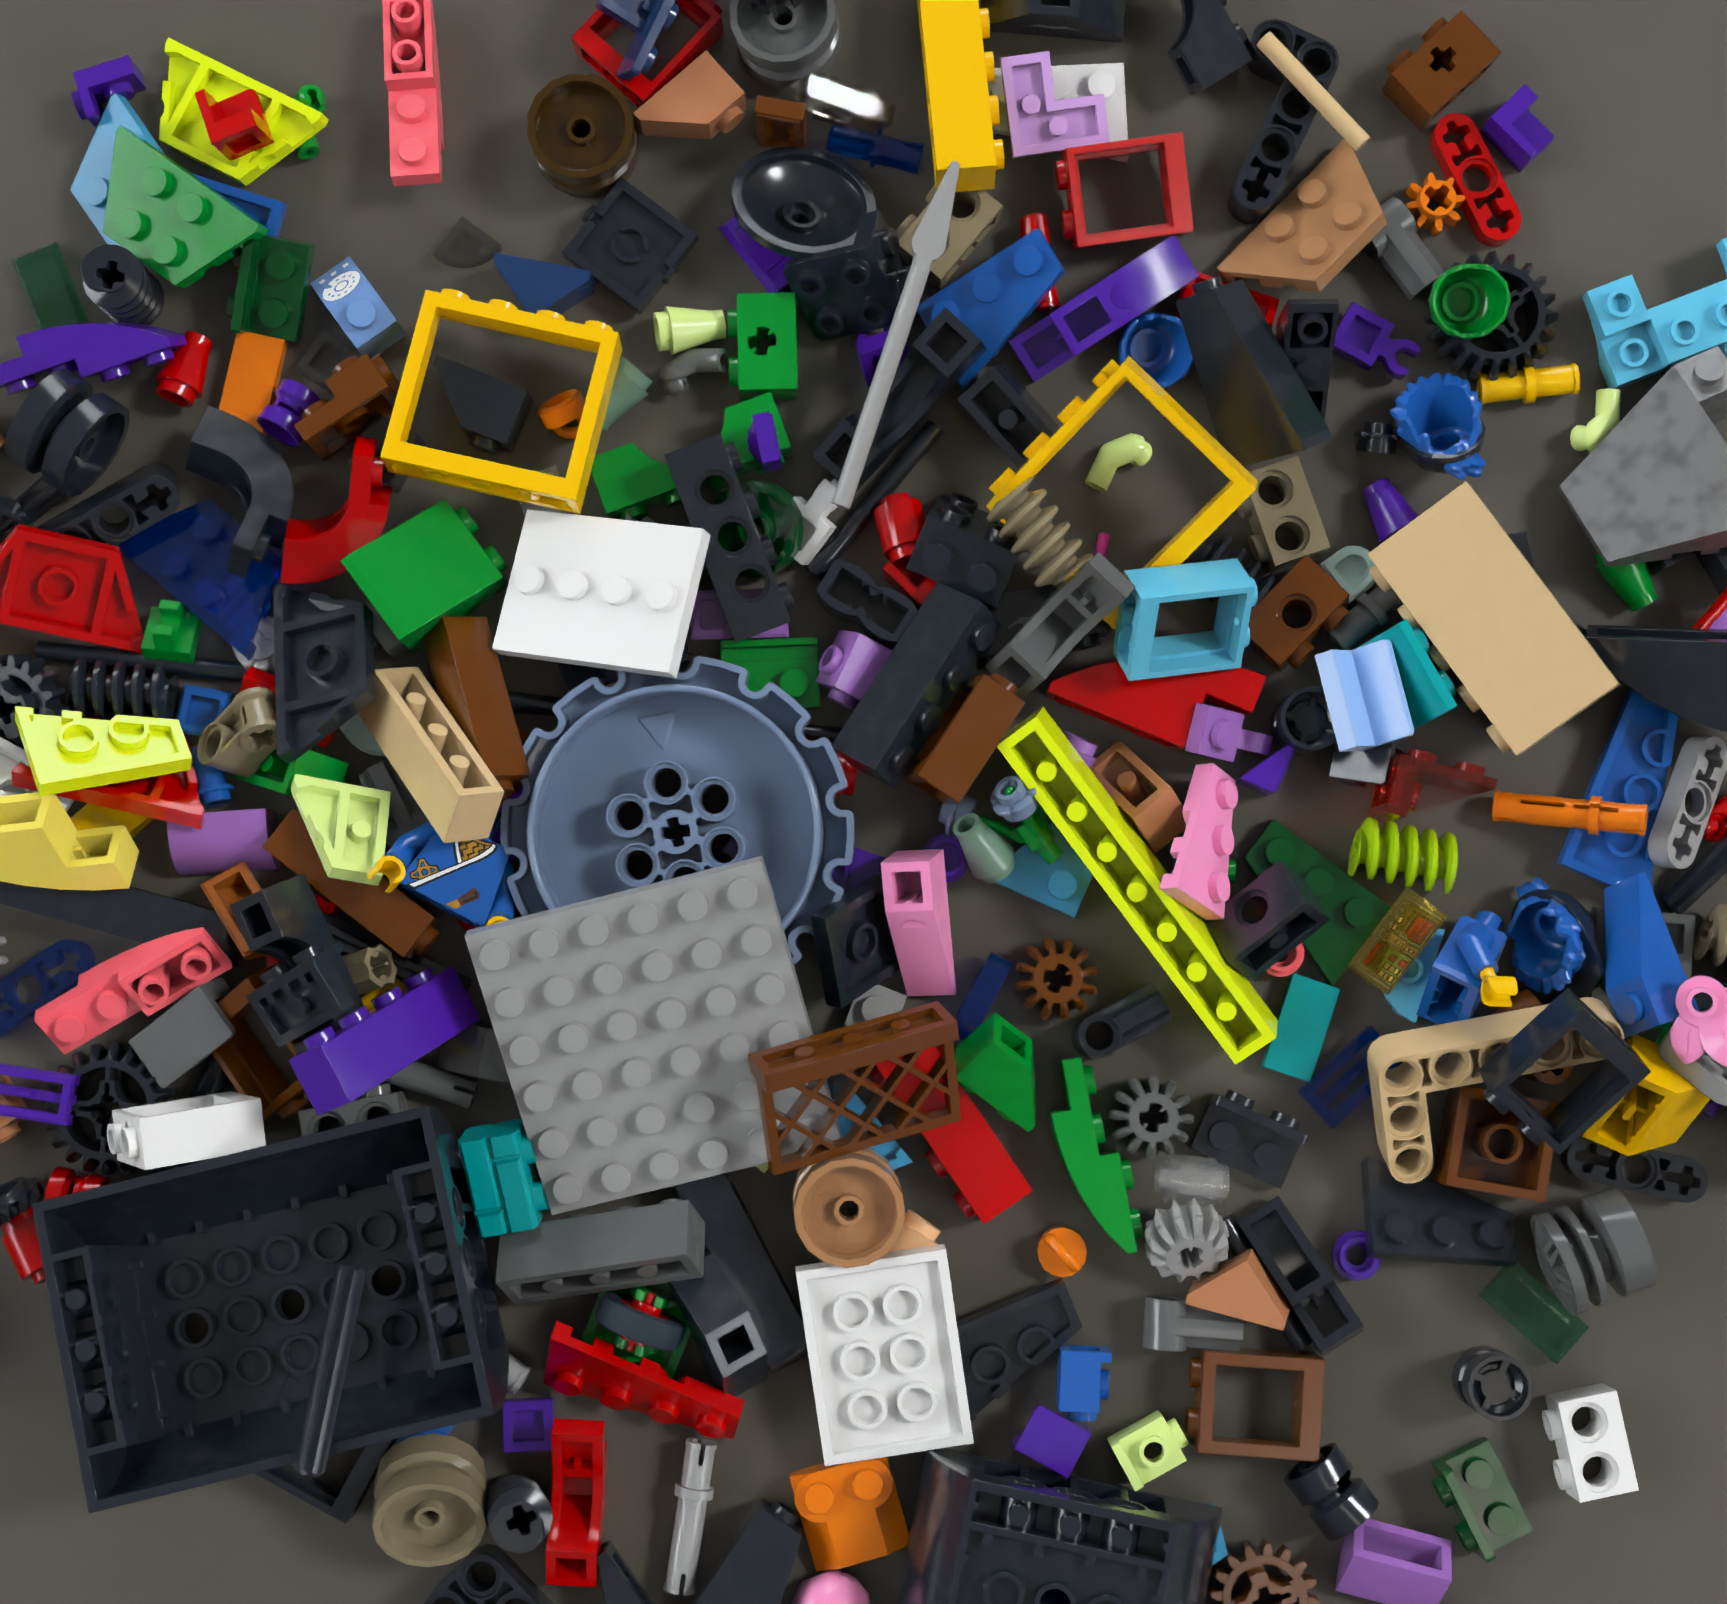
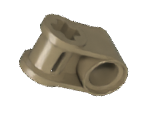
[197,687,277,778]

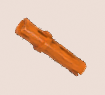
[1492,790,1648,836]

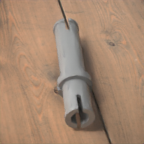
[663,1437,717,1596]

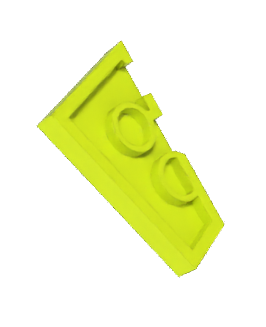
[15,706,192,797]

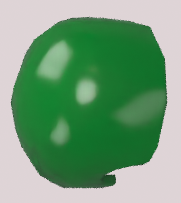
[1428,264,1511,339]

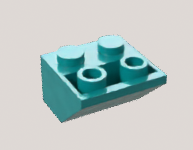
[1357,619,1457,729]

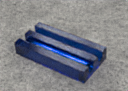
[1297,1025,1402,1129]

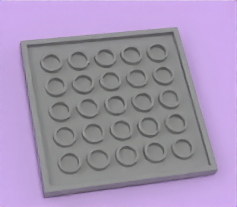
[464,856,843,1215]

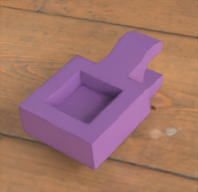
[1185,703,1273,762]

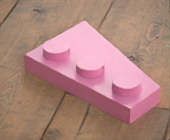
[1159,763,1238,920]

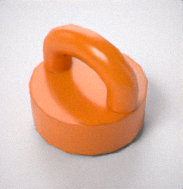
[538,389,585,439]
[1036,1226,1087,1277]

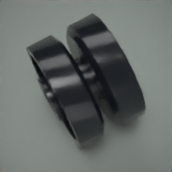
[5,369,130,498]

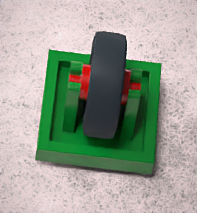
[580,1282,691,1379]

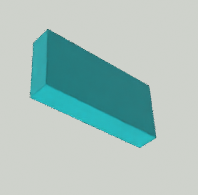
[1261,973,1340,1082]

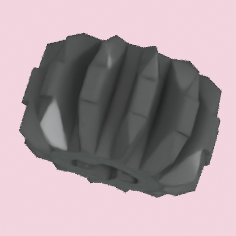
[1108,1074,1194,1159]

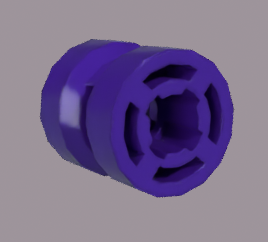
[257,379,321,447]

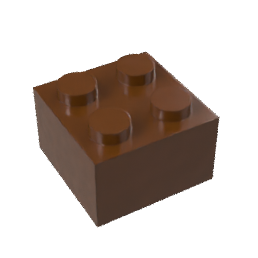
[1433,1086,1559,1202]

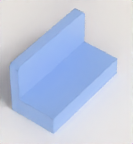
[1315,640,1414,752]

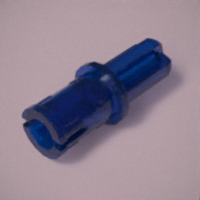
[826,125,924,175]

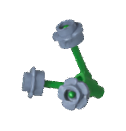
[938,775,1063,864]

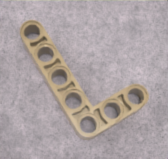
[1367,997,1624,1184]

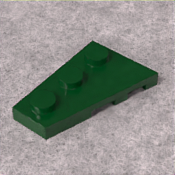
[1242,819,1391,986]

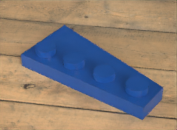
[1555,687,1678,890]

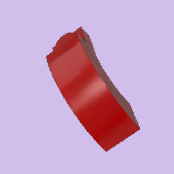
[281,436,392,584]
[545,1418,607,1587]

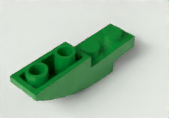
[1048,1056,1143,1253]

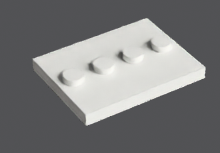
[492,509,711,678]
[795,1244,974,1466]

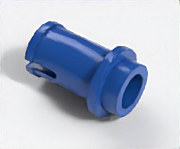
[190,746,234,808]

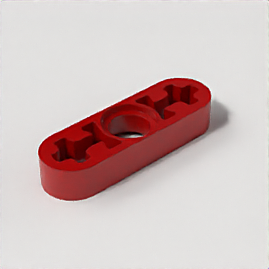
[1429,113,1522,247]

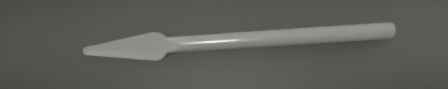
[831,161,960,509]

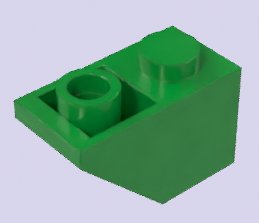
[955,1012,1036,1132]

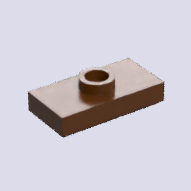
[754,95,808,149]

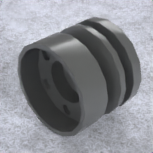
[1530,1186,1657,1316]

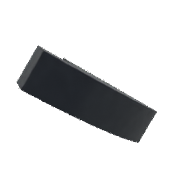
[1585,625,1727,732]

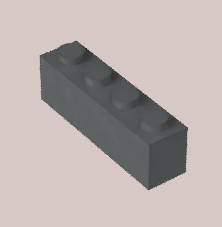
[495,1199,705,1305]

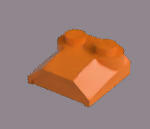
[789,1457,910,1571]

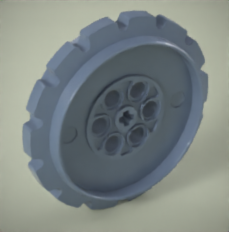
[500,656,855,965]

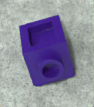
[71,55,147,129]

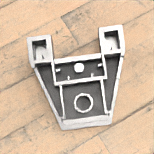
[1559,346,1727,567]

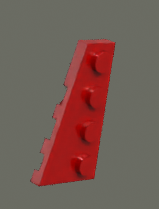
[543,1321,745,1439]

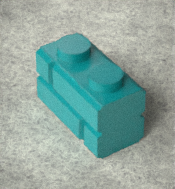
[458,1118,550,1238]

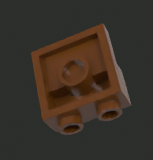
[294,353,400,461]

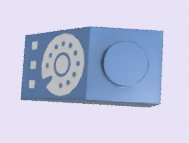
[310,256,406,358]

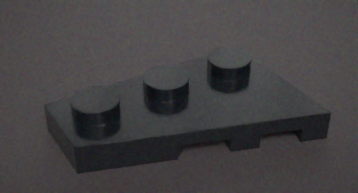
[1361,1157,1518,1267]
[956,1277,1082,1423]

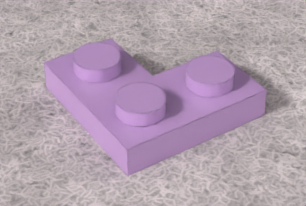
[1000,51,1110,159]

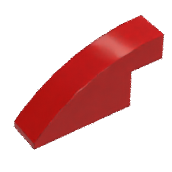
[1044,661,1267,752]

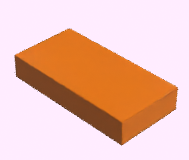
[219,332,288,436]

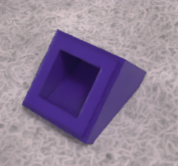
[1236,745,1295,796]

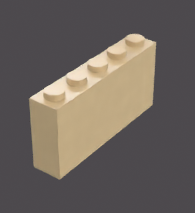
[1367,481,1620,756]

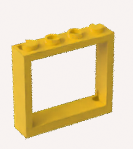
[380,289,623,514]
[986,356,1258,630]

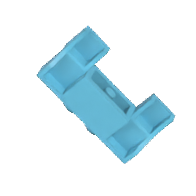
[1582,238,1727,389]

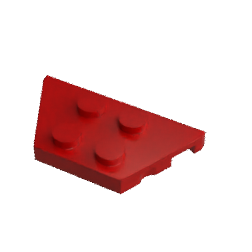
[0,524,144,653]
[11,717,204,829]

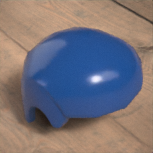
[1117,312,1194,388]

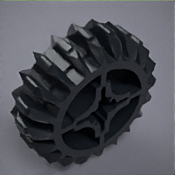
[1424,251,1559,381]
[42,1042,179,1177]

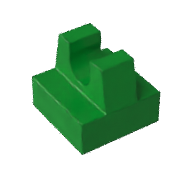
[141,600,203,664]

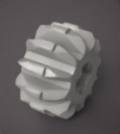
[1144,1198,1229,1283]

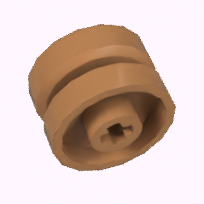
[792,1147,906,1268]

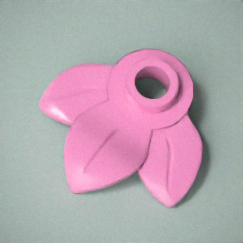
[1670,975,1727,1067]

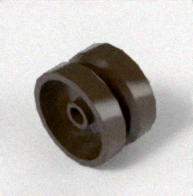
[527,73,639,198]

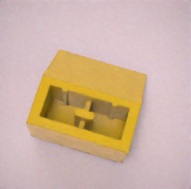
[1582,1035,1710,1156]

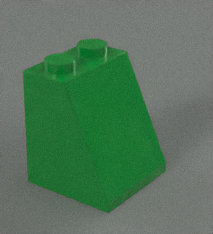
[340,499,509,653]

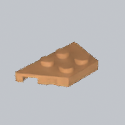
[1216,139,1387,292]

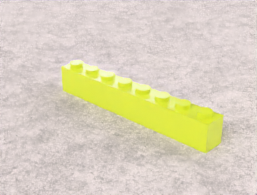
[997,706,1278,1065]

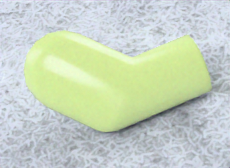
[1570,388,1621,453]
[1085,433,1152,492]

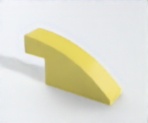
[0,792,139,891]

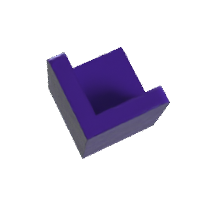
[1480,84,1554,172]
[1012,1404,1092,1478]

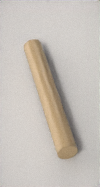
[1256,31,1370,151]

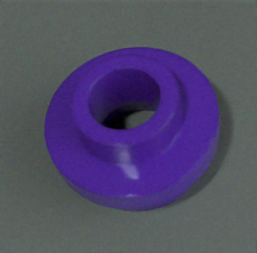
[1331,1230,1382,1281]

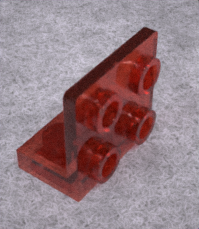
[1367,749,1498,823]

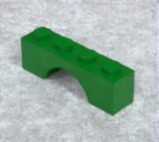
[591,392,792,521]

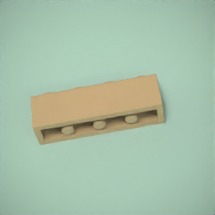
[360,666,504,843]

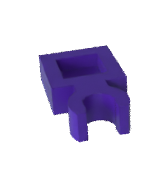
[1333,302,1421,380]

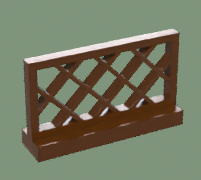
[748,1001,962,1176]

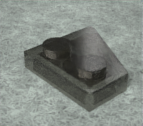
[771,72,896,134]

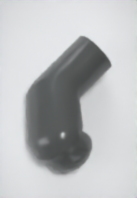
[659,348,729,395]

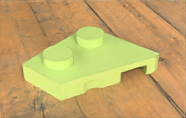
[291,774,391,886]

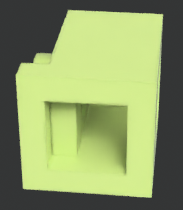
[1106,1410,1189,1492]

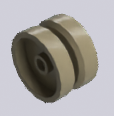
[372,1433,486,1567]

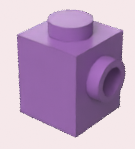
[815,630,892,710]

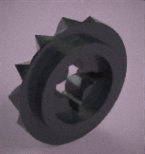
[0,1177,44,1226]

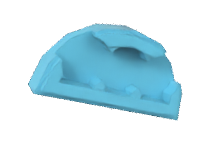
[1378,928,1445,1023]

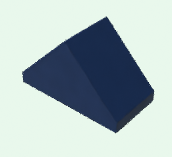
[493,252,596,314]

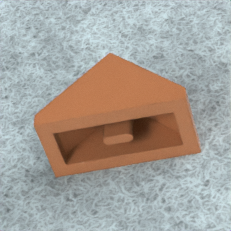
[1185,1247,1290,1331]

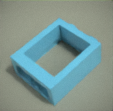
[1113,558,1258,681]

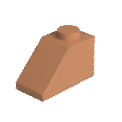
[633,50,747,140]
[1090,740,1186,854]

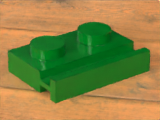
[720,637,820,710]

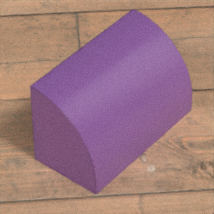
[167,808,279,877]
[1335,1518,1452,1604]

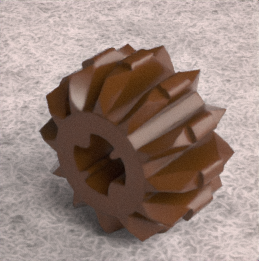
[1015,937,1098,1020]

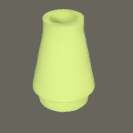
[653,306,726,355]

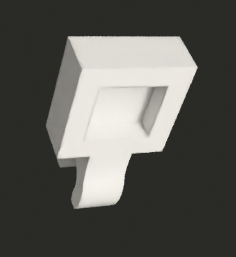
[793,478,838,565]

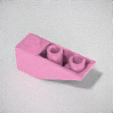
[881,849,956,996]

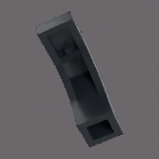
[186,406,294,579]

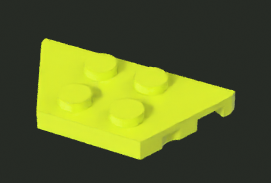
[159,37,329,186]

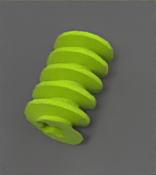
[1347,817,1458,895]

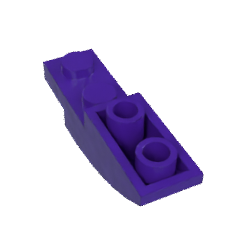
[1009,234,1200,382]
[0,322,187,395]

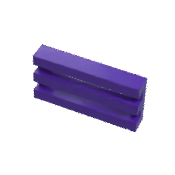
[0,1063,81,1126]

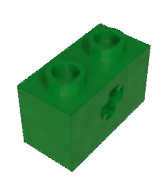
[728,292,798,401]

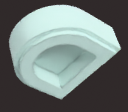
[1318,546,1375,604]

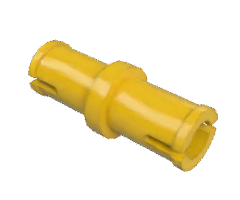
[1476,363,1580,405]

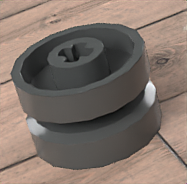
[729,0,841,91]

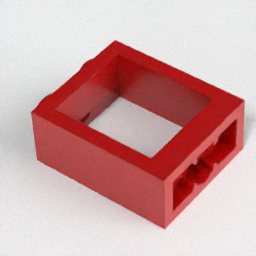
[572,0,724,108]
[1055,132,1194,250]

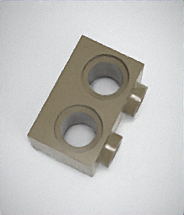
[896,184,1003,291]
[1237,455,1331,573]

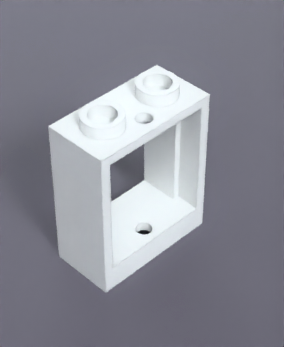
[107,1091,266,1170]

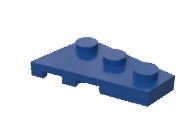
[917,228,1066,391]

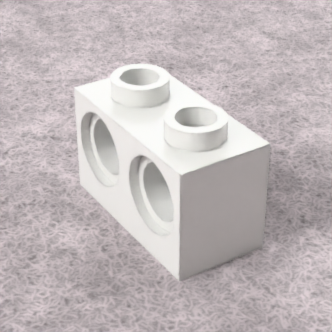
[1542,1383,1639,1503]

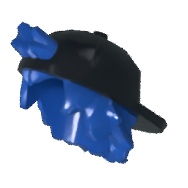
[1390,372,1486,480]
[1505,877,1605,997]

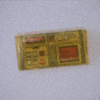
[1347,887,1448,995]

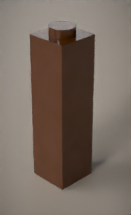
[423,617,530,801]
[262,807,442,958]

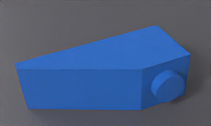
[1604,872,1699,1038]

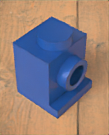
[1055,1344,1112,1421]

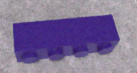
[289,967,481,1115]

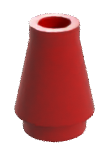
[155,331,213,408]

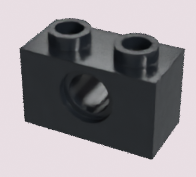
[1204,860,1330,980]

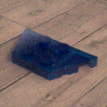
[117,498,283,660]

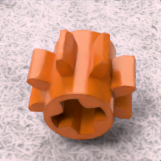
[1405,172,1465,238]

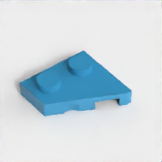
[996,822,1093,918]

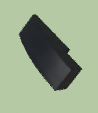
[1237,1196,1364,1357]

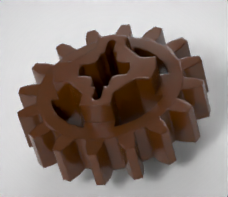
[1208,1539,1320,1604]

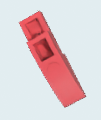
[382,0,444,187]
[34,927,232,1055]

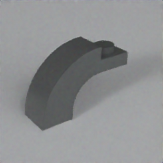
[985,552,1135,700]

